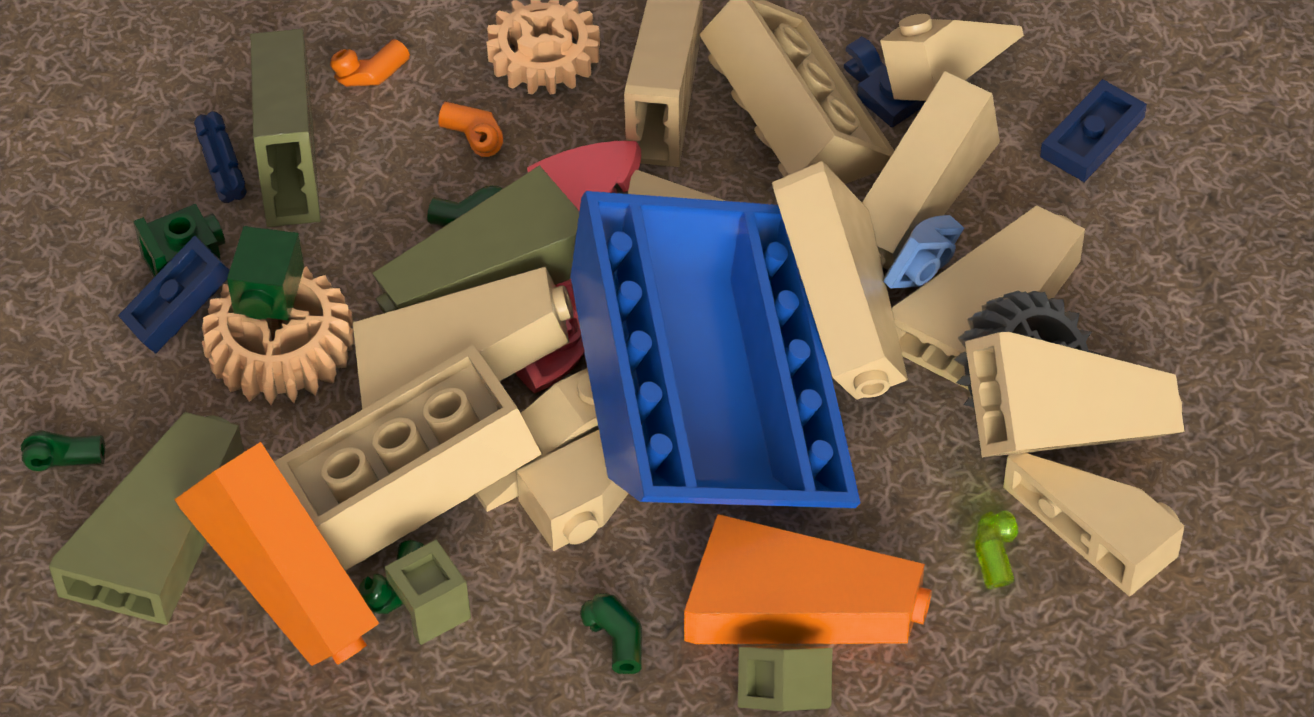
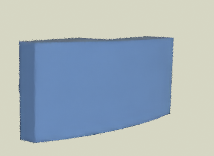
[883,215,964,288]

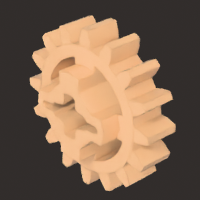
[486,0,600,95]

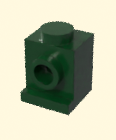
[133,204,225,277]

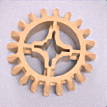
[202,266,354,405]

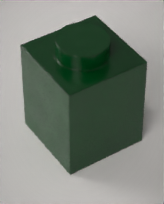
[227,226,304,320]

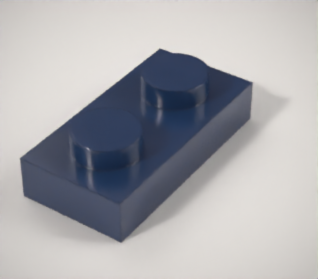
[1040,79,1147,183]
[118,236,230,354]

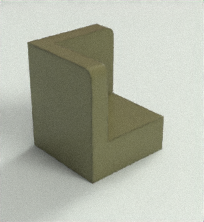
[385,539,471,645]
[738,645,832,711]

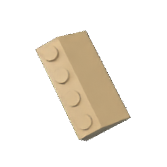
[699,0,894,184]
[274,344,542,571]

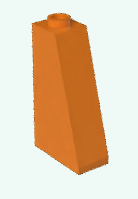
[174,442,380,666]
[684,514,932,644]

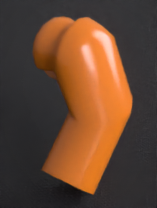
[330,39,410,87]
[438,101,504,157]

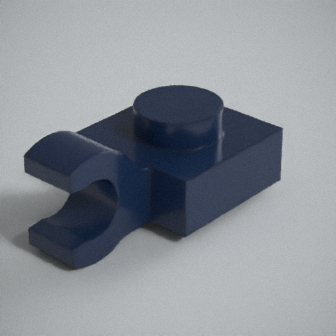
[844,36,926,128]

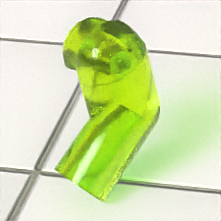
[974,510,1018,590]

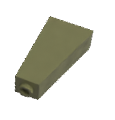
[250,28,321,227]
[372,165,579,313]
[49,412,244,625]

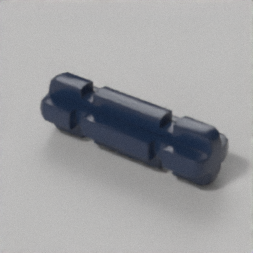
[194,111,247,203]

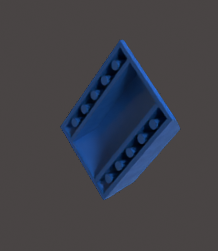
[570,191,861,508]

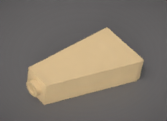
[624,0,703,167]
[862,71,1000,270]
[772,161,908,400]
[892,205,1085,390]
[353,267,574,410]
[965,332,1185,458]

